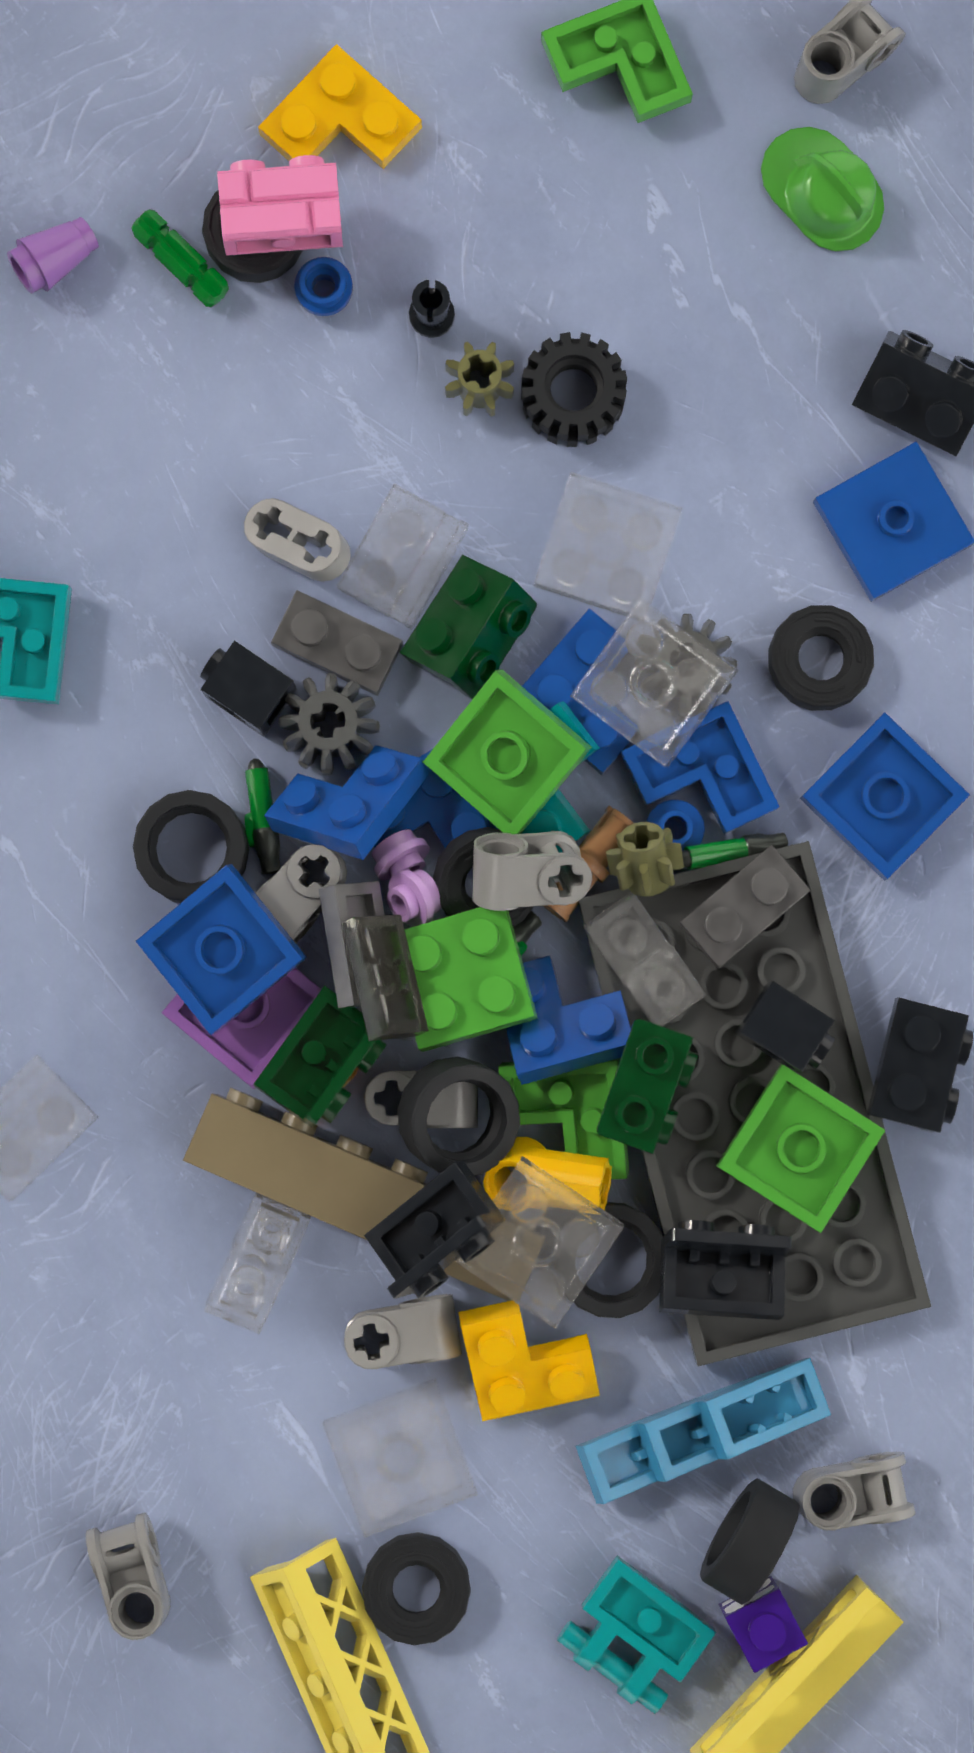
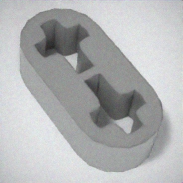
[244,498,351,582]

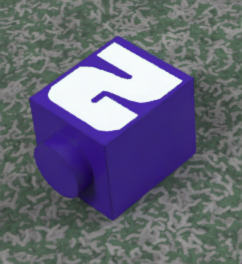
[718,1576,808,1673]

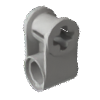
[794,0,906,104]
[472,831,593,911]
[255,844,347,944]
[364,1071,478,1128]
[344,1294,462,1369]
[793,1452,915,1530]
[86,1513,171,1640]

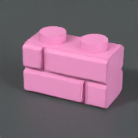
[217,155,343,256]

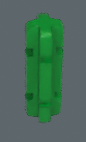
[131,209,229,308]

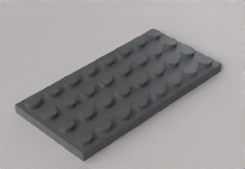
[579,841,931,1366]

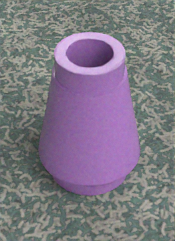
[7,217,99,294]

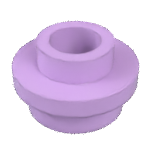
[372,829,430,880]
[387,869,441,927]

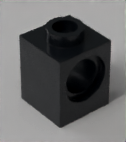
[200,640,297,737]
[735,981,835,1073]

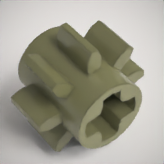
[445,342,514,417]
[606,822,684,897]

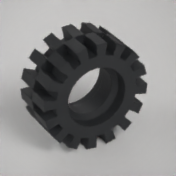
[521,332,627,447]

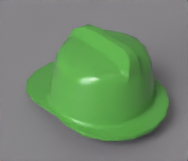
[761,127,884,252]

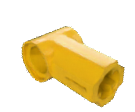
[483,1137,612,1214]

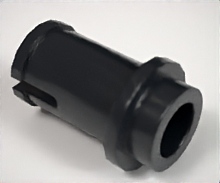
[409,280,455,338]

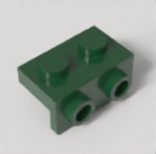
[400,555,537,699]
[253,986,387,1127]
[596,1019,698,1154]

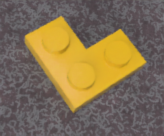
[258,44,422,169]
[458,1299,600,1422]

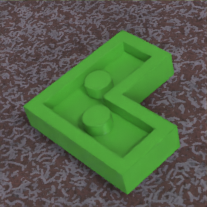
[541,0,693,123]
[498,1058,629,1180]

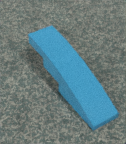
[575,1358,831,1504]

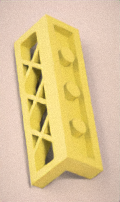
[250,1538,430,1753]
[689,1575,903,1753]

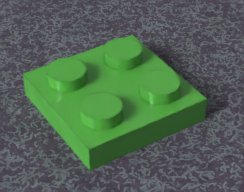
[423,669,592,834]
[388,907,538,1052]
[716,1064,886,1233]

